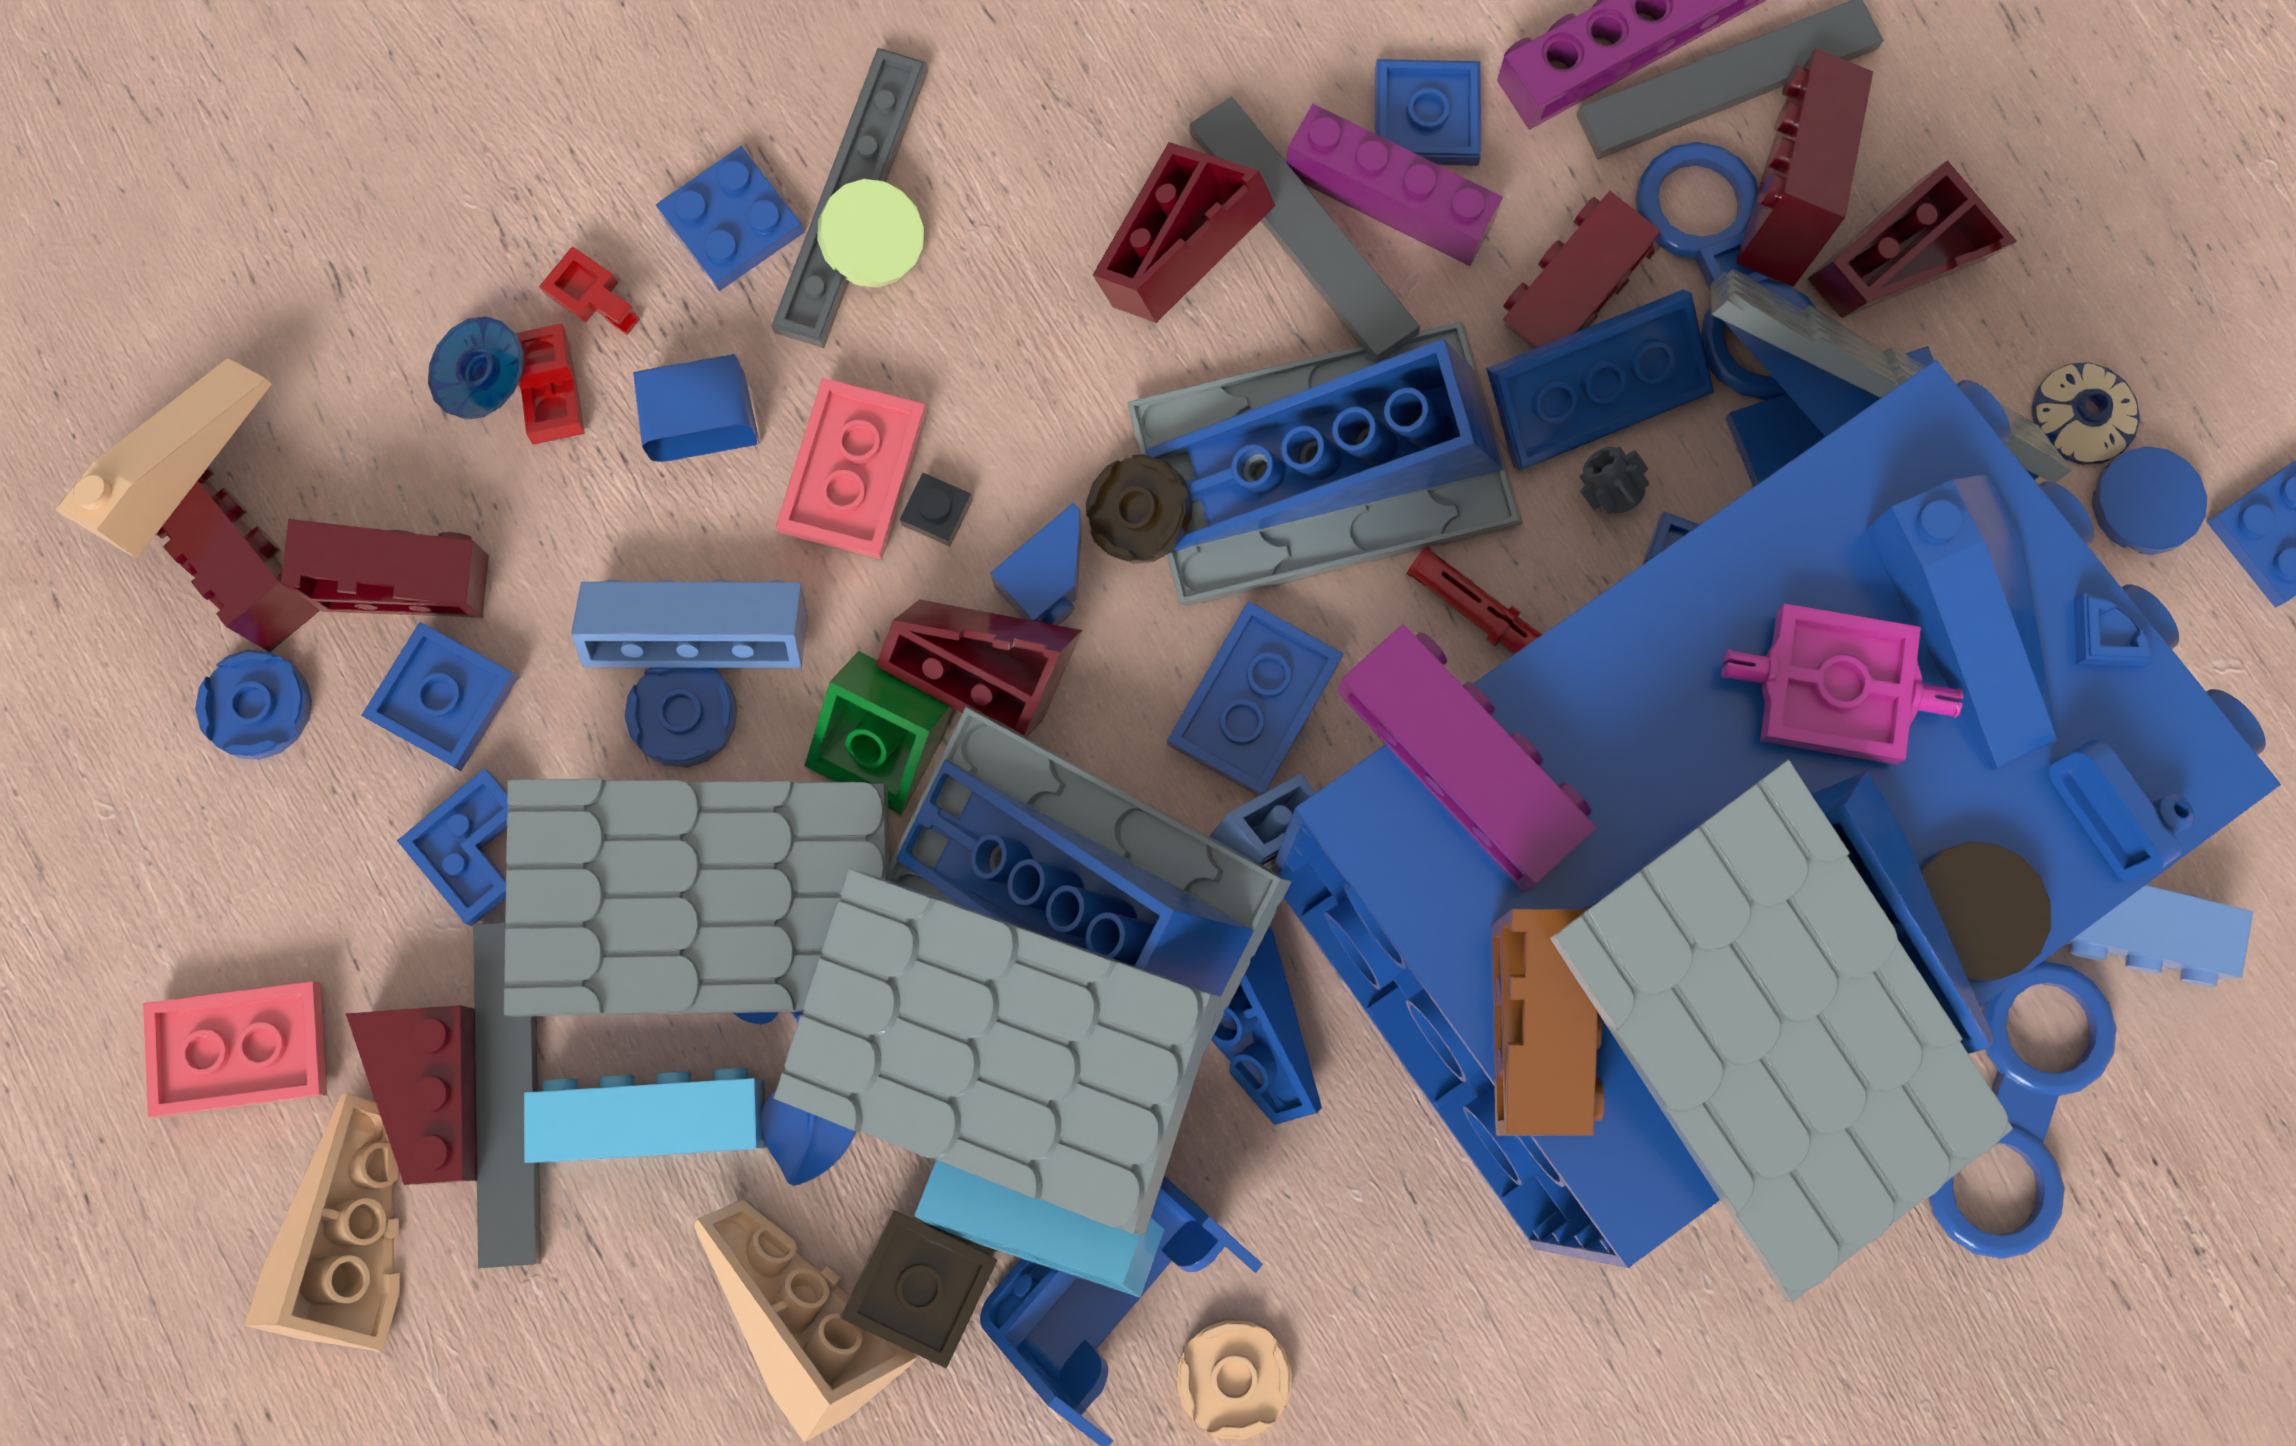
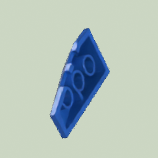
[1865,473,2058,770]
[1811,771,1994,1054]
[1211,925,1322,1125]

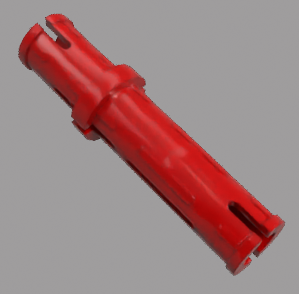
[1406,546,1542,654]

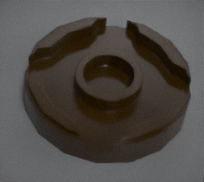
[1086,454,1192,564]
[1920,842,2051,982]

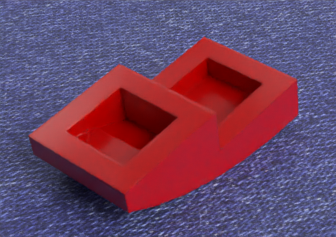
[511,323,585,445]

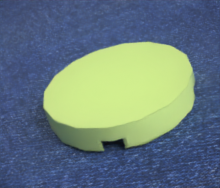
[818,179,924,288]

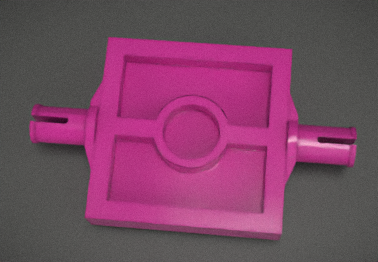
[1721,604,1963,765]

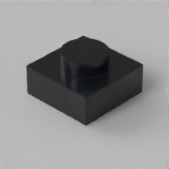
[899,472,973,546]

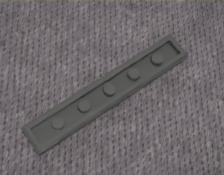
[1576,0,1884,159]
[771,48,928,348]
[1189,96,1420,363]
[473,922,541,1269]

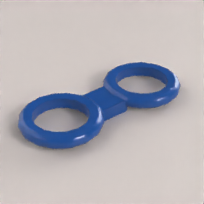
[1635,142,1817,400]
[1928,961,2117,1259]

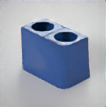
[633,354,760,462]

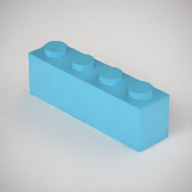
[524,1068,766,1163]
[914,1160,1164,1297]

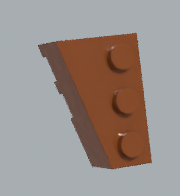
[1491,909,1604,1136]

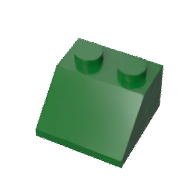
[804,651,953,815]

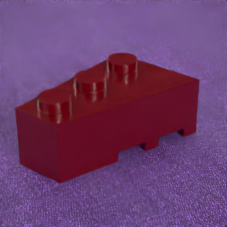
[875,599,1083,737]

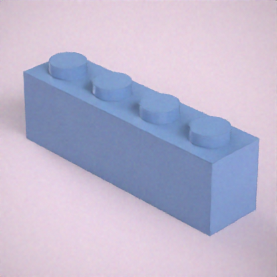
[571,580,808,668]
[2067,885,2253,987]

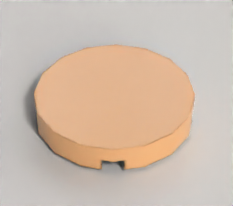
[1177,1319,1292,1440]

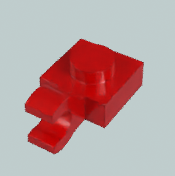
[539,246,640,335]

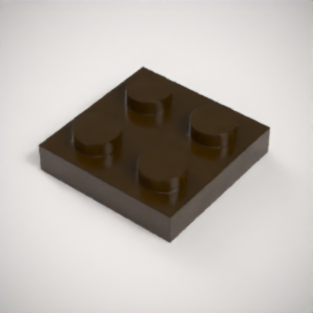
[840,1209,998,1369]

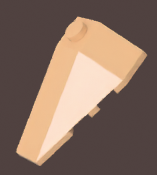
[55,358,272,559]
[244,1093,400,1351]
[694,1199,917,1442]

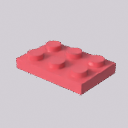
[775,378,927,560]
[143,981,327,1118]

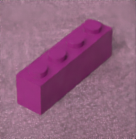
[1286,104,1503,266]
[1337,623,1597,893]

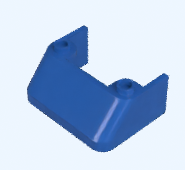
[980,1176,1263,1446]

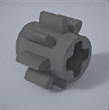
[1579,447,1649,514]

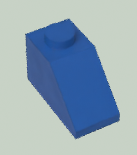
[990,503,1082,625]

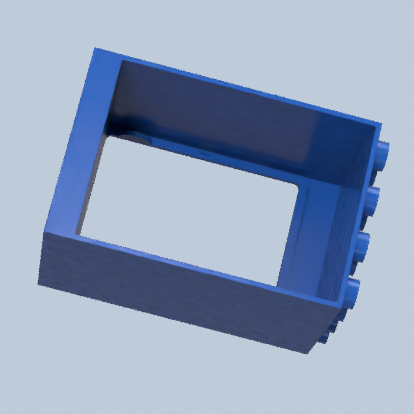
[1272,360,2281,1268]

